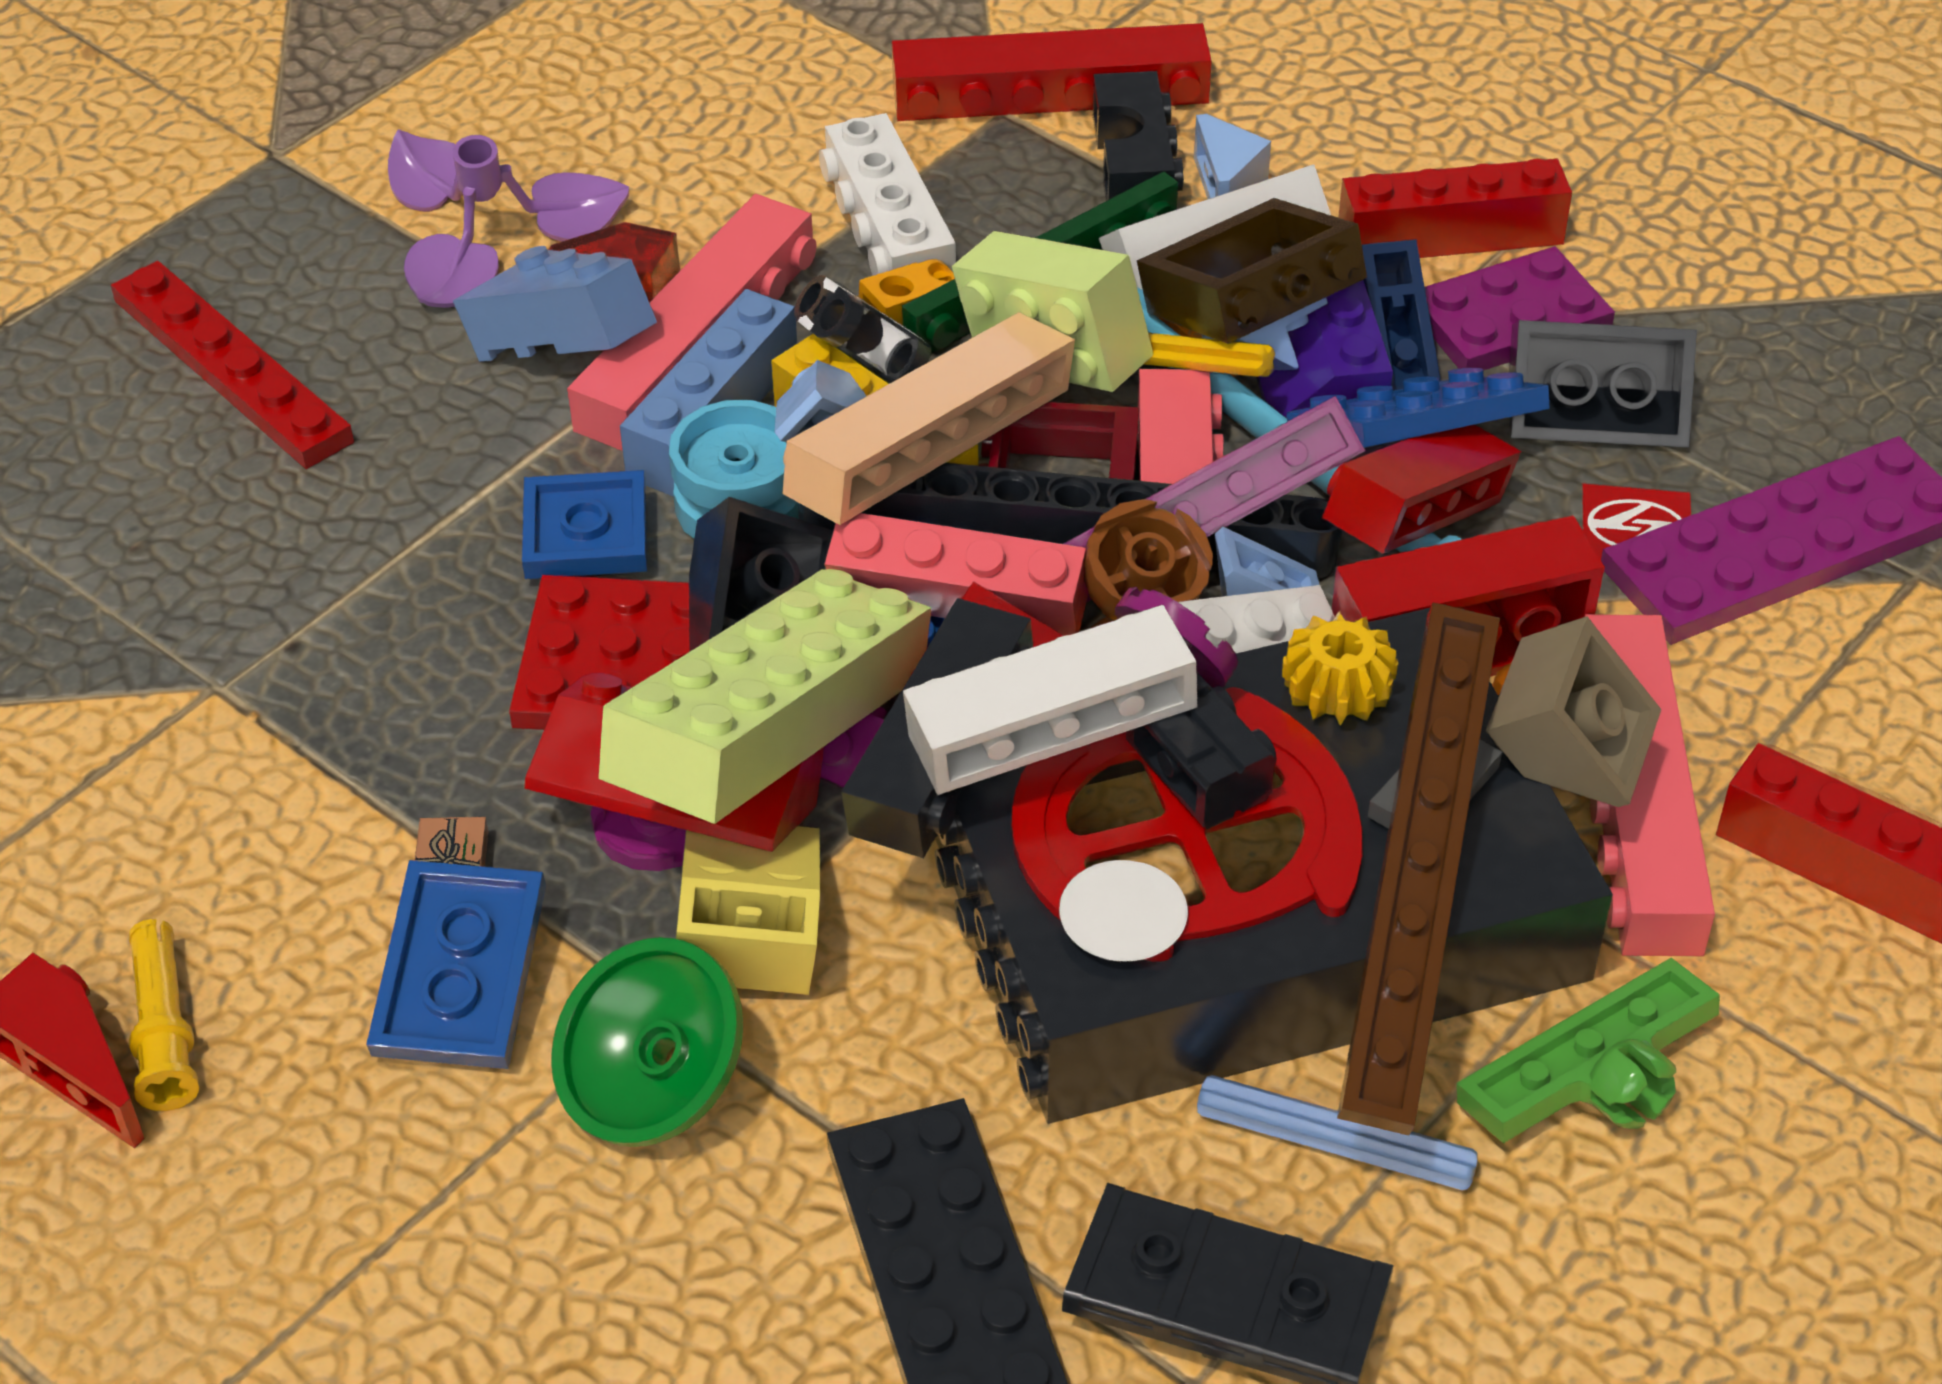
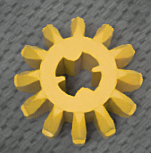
[1282,611,1398,725]

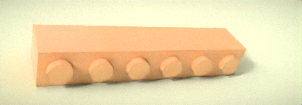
[782,312,1075,525]

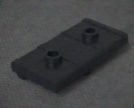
[1062,1183,1394,1384]

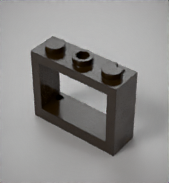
[1136,198,1367,344]

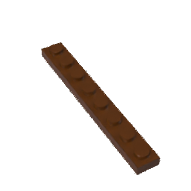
[1337,602,1500,1136]

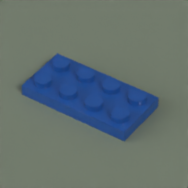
[1287,368,1549,448]

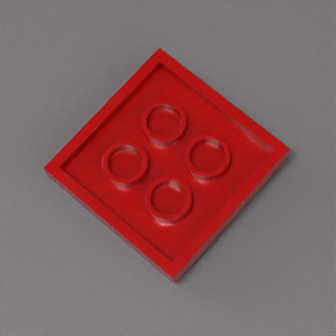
[509,575,689,730]

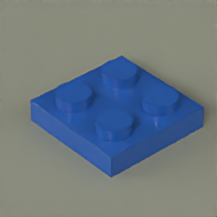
[522,470,647,579]

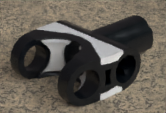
[794,275,932,383]

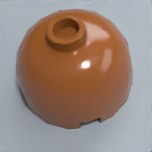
[1084,499,1213,621]

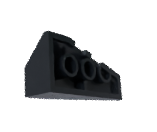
[689,497,834,652]

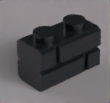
[1126,671,1277,830]

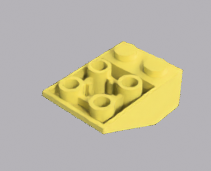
[676,826,820,995]

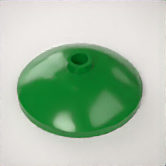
[551,937,743,1147]

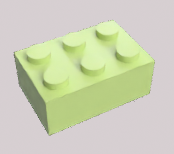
[951,231,1154,392]

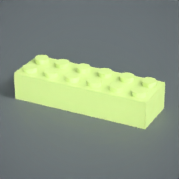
[599,569,932,824]

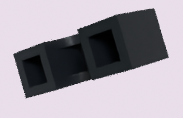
[1093,71,1184,201]

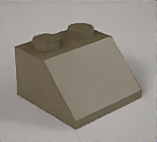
[1486,616,1662,807]

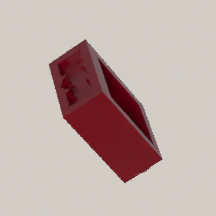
[978,402,1139,480]

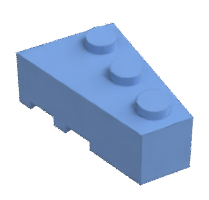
[453,246,657,362]

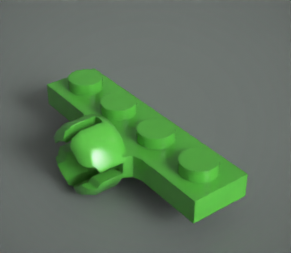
[1456,958,1720,1143]

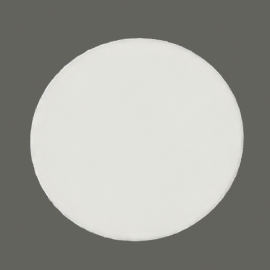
[1059,860,1188,961]

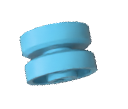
[669,400,799,538]

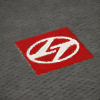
[1582,483,1691,560]

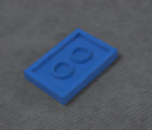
[366,860,546,1069]

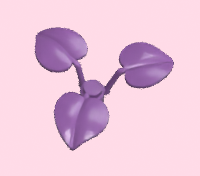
[388,129,629,308]

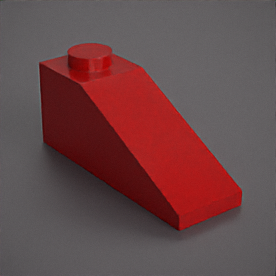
[0,952,145,1149]

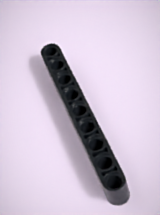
[798,463,1343,579]

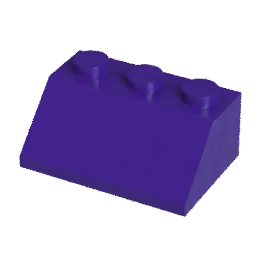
[1256,280,1393,419]

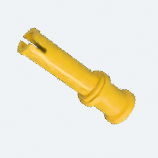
[128,919,199,1111]

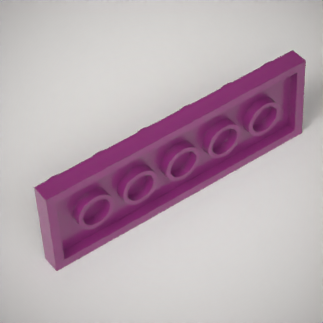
[1601,436,1942,645]

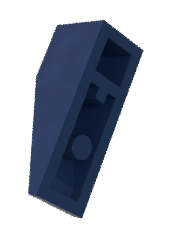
[1362,239,1441,391]

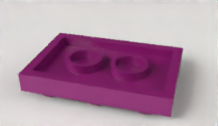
[1425,246,1615,370]

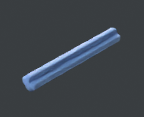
[1197,1075,1478,1190]

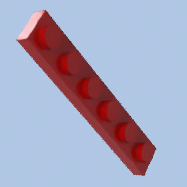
[110,260,354,469]

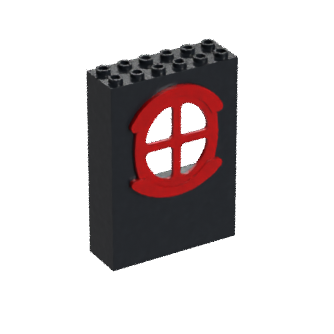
[935,604,1613,1124]

